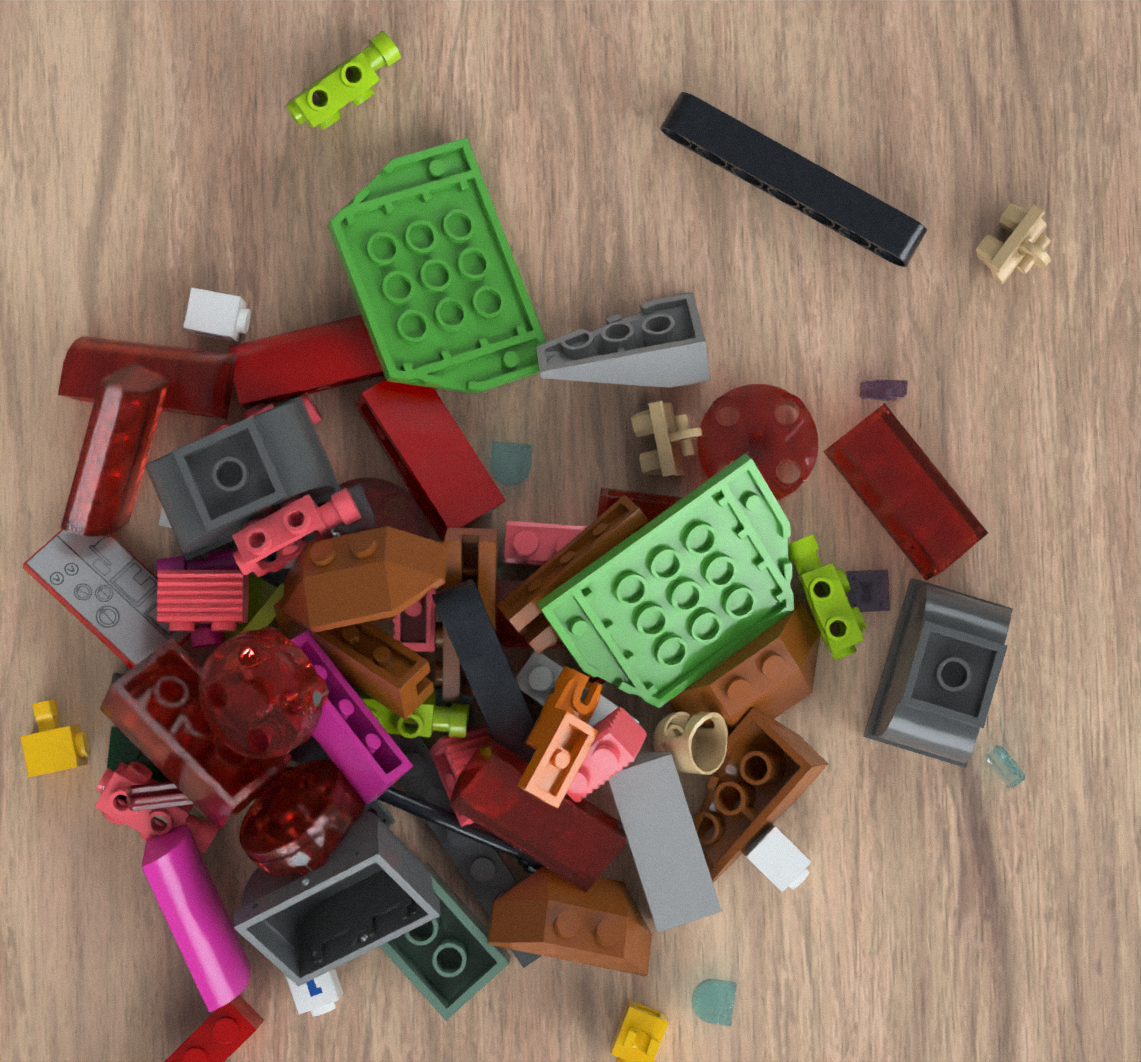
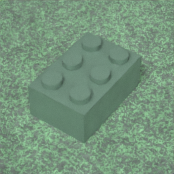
[380,862,511,1021]

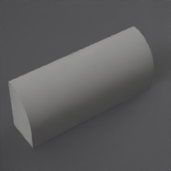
[608,752,722,933]

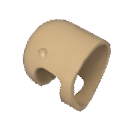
[652,712,728,775]

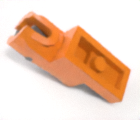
[517,666,603,808]

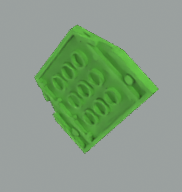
[327,138,546,394]
[536,454,794,708]

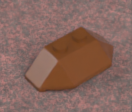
[281,526,447,633]
[668,598,820,736]
[487,865,652,977]

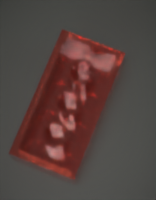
[100,638,292,830]

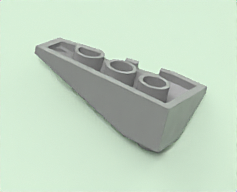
[536,292,711,388]

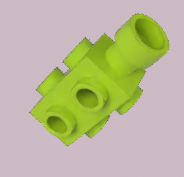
[285,31,401,130]
[788,534,866,661]
[352,685,469,738]

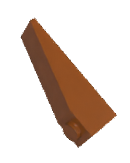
[693,708,829,883]

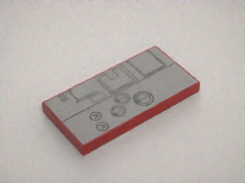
[23,510,199,681]

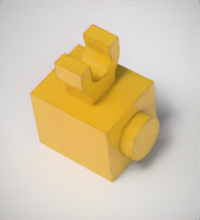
[20,699,91,778]
[610,999,669,1062]

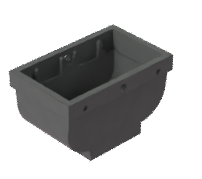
[145,396,342,561]
[863,578,1013,768]
[233,804,441,986]

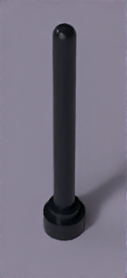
[377,787,553,874]

